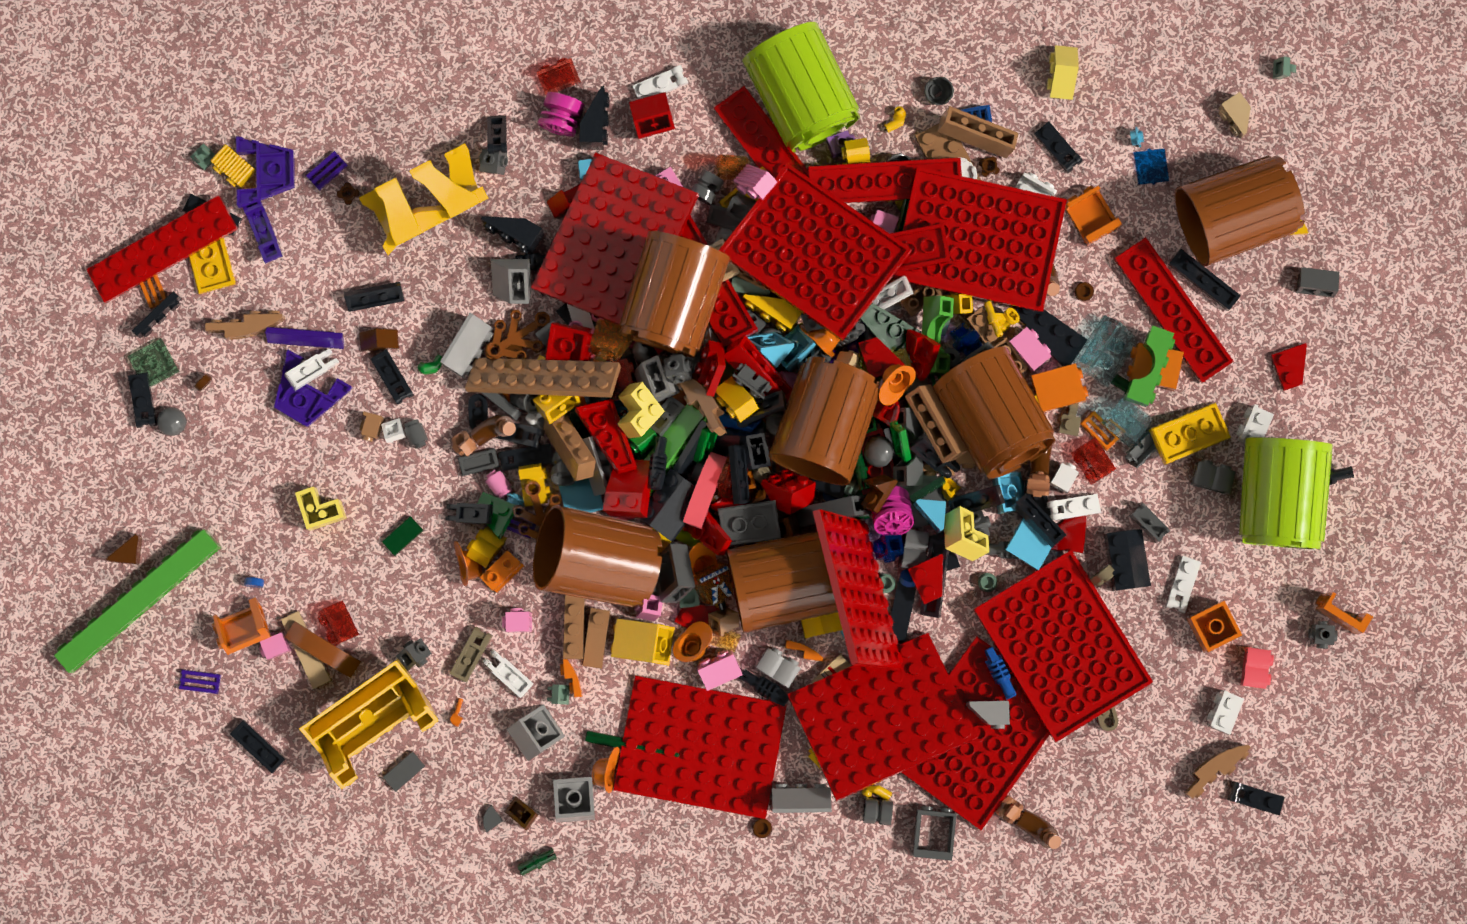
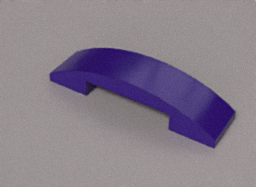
[243,201,283,264]

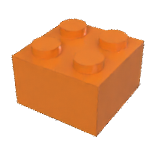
[1186,600,1242,653]

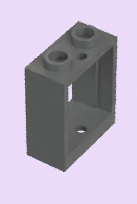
[657,542,695,603]
[912,806,957,861]

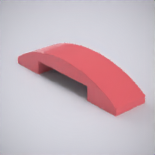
[683,452,729,529]

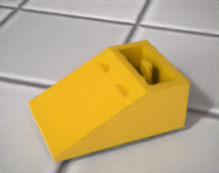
[743,294,802,334]

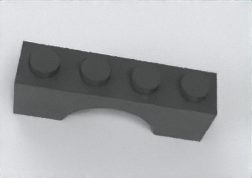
[893,408,923,487]

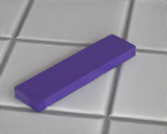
[265,327,344,349]

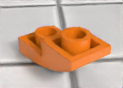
[560,659,583,697]

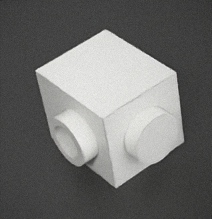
[1050,462,1079,494]

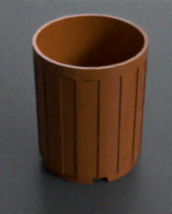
[1175,155,1305,267]
[619,231,730,358]
[933,347,1056,479]
[768,357,880,485]
[533,505,662,607]
[726,532,838,633]

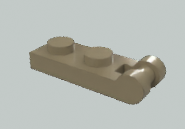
[450,626,493,683]

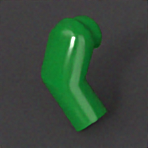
[417,354,443,375]

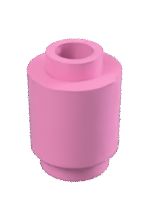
[485,470,513,499]

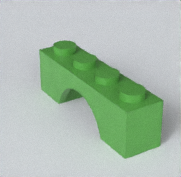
[922,295,954,376]
[1124,325,1175,407]

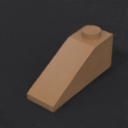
[583,608,611,669]

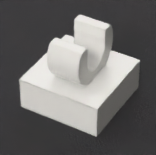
[381,418,405,443]

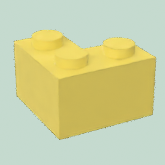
[1047,45,1079,100]
[618,382,665,438]
[295,487,347,531]
[944,506,989,561]

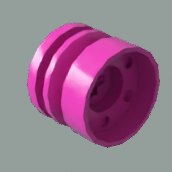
[537,92,585,137]
[872,486,914,537]

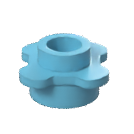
[1130,127,1144,147]
[506,493,524,510]

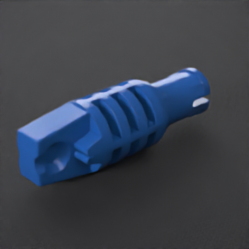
[984,647,1017,700]

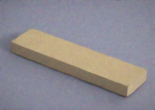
[281,611,331,689]

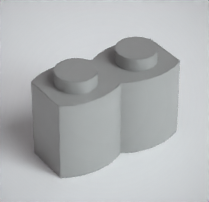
[755,647,801,688]

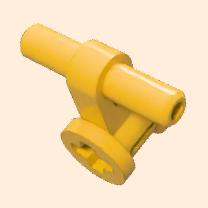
[984,301,1020,337]

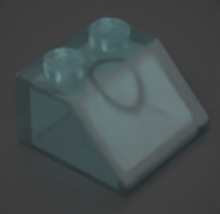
[1100,395,1153,448]

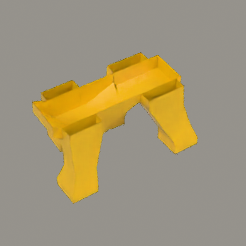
[359,143,488,256]

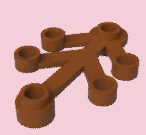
[485,310,550,360]
[512,480,561,540]

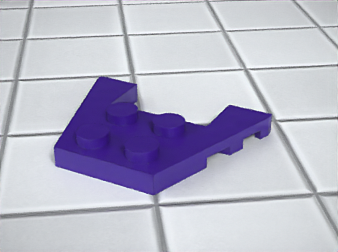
[236,136,295,208]
[274,349,353,427]

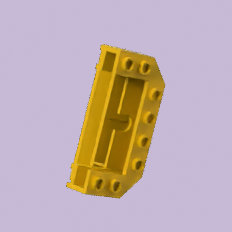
[299,659,439,789]

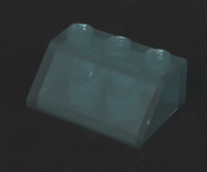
[1073,315,1138,387]

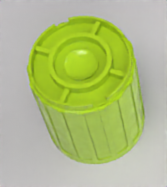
[742,22,860,152]
[1239,437,1333,550]

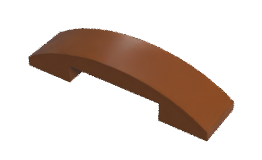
[284,621,361,678]

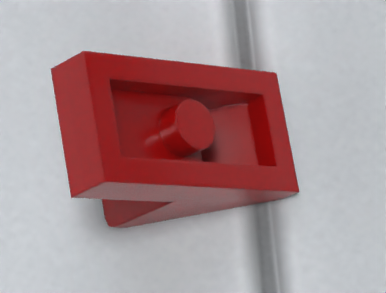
[547,184,580,218]

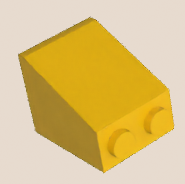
[611,619,675,666]

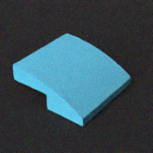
[559,478,603,513]
[1005,518,1051,570]

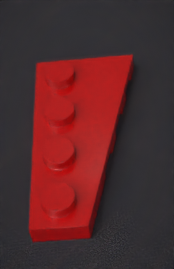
[575,399,637,474]
[682,512,732,556]

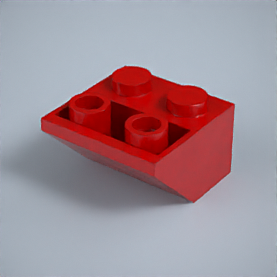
[629,92,676,139]
[761,469,816,514]

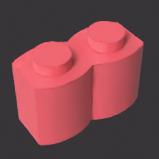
[1240,647,1274,689]

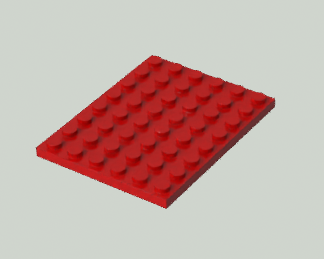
[531,152,699,326]
[719,163,912,341]
[892,166,1067,312]
[813,509,903,671]
[973,550,1153,743]
[787,633,978,801]
[901,636,1050,831]
[613,676,787,819]

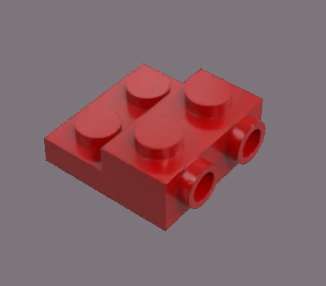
[545,322,594,361]
[695,340,726,397]

